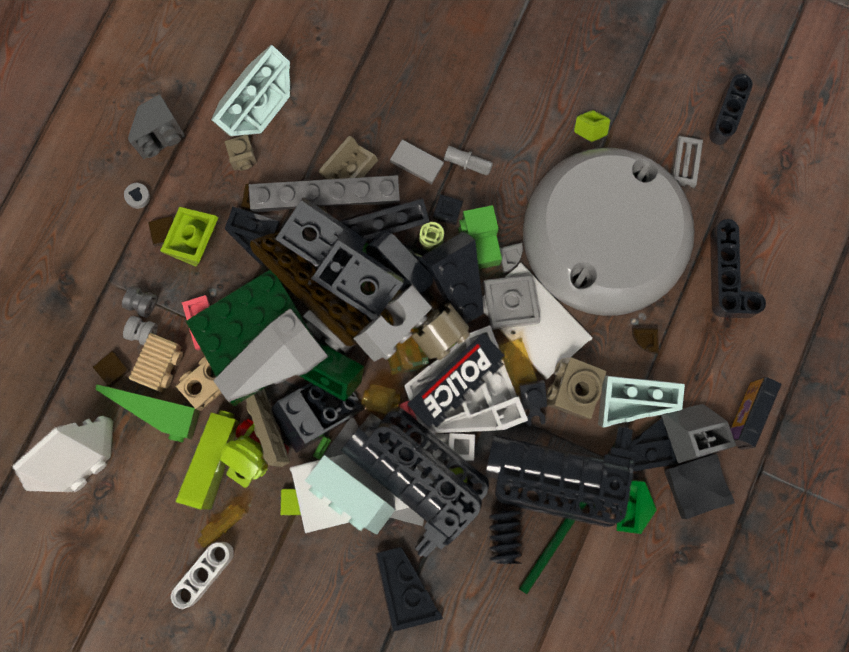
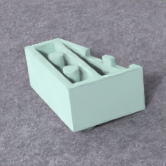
[598,376,685,428]
[305,455,395,535]

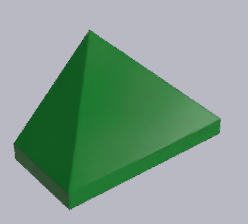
[616,481,657,534]

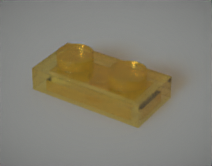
[498,337,537,393]
[197,505,248,548]

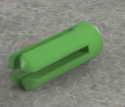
[313,437,331,460]

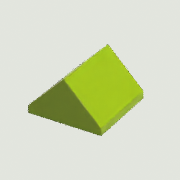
[160,207,218,267]

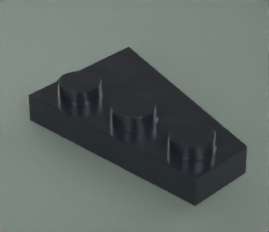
[375,547,443,632]

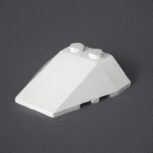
[405,326,528,433]
[13,416,113,492]

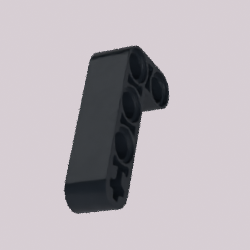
[710,219,766,318]

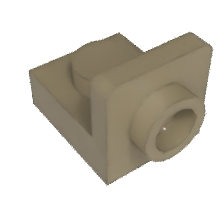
[224,135,257,171]

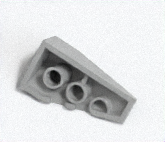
[213,309,328,402]

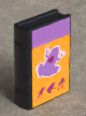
[730,377,782,450]

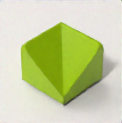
[574,110,610,142]

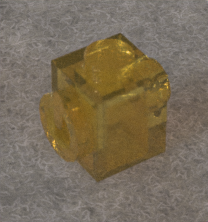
[362,384,401,416]

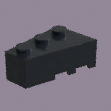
[422,231,484,324]

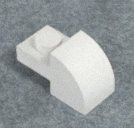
[421,433,475,461]

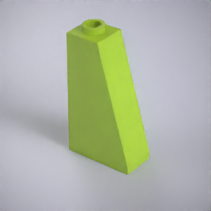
[176,410,240,510]

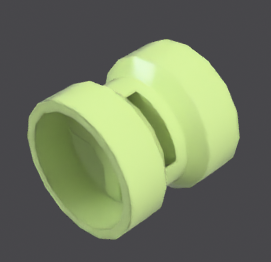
[419,222,444,251]

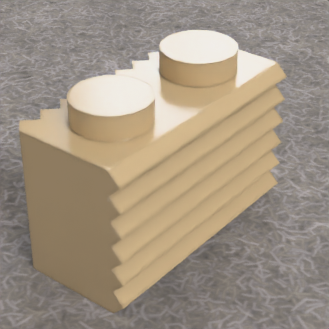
[129,333,183,393]

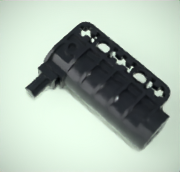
[340,408,489,558]
[485,427,635,527]

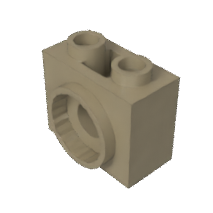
[546,357,607,419]

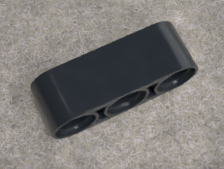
[709,74,753,145]
[366,231,433,295]

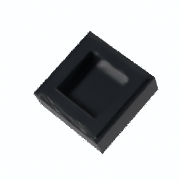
[433,194,463,226]

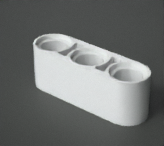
[171,542,234,609]

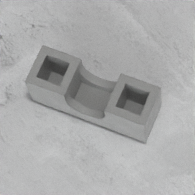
[354,285,432,362]

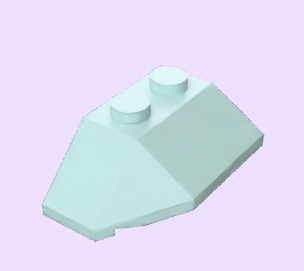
[211,45,290,136]

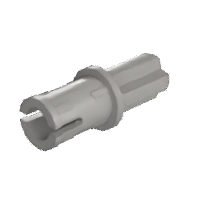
[444,146,493,175]

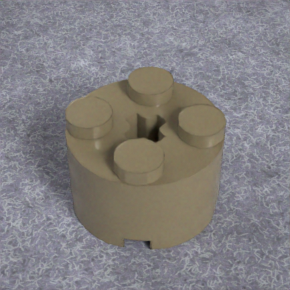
[411,303,470,360]

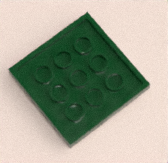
[186,270,317,406]

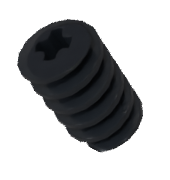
[489,511,522,564]

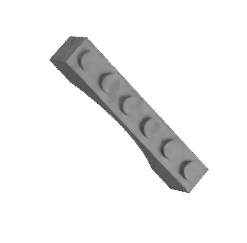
[249,175,400,212]

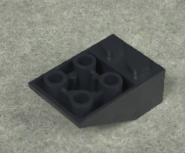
[271,383,365,453]

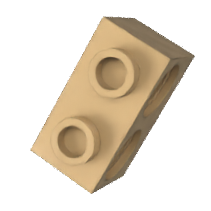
[176,357,222,411]

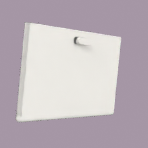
[482,263,592,380]
[290,454,409,533]

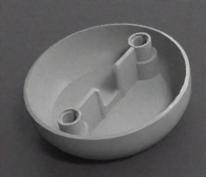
[523,148,695,316]

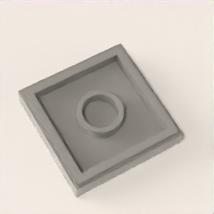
[483,275,540,330]

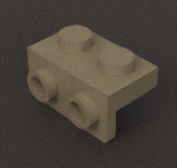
[319,136,378,180]

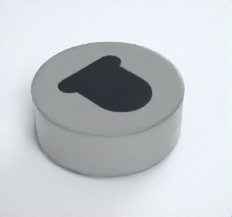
[124,183,150,209]

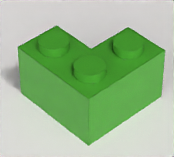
[458,205,502,269]

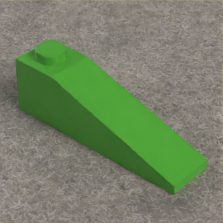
[95,385,200,443]

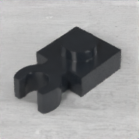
[518,380,547,426]

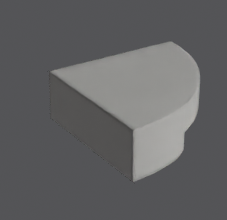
[500,243,523,273]

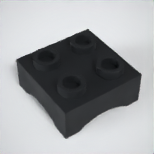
[664,454,735,519]

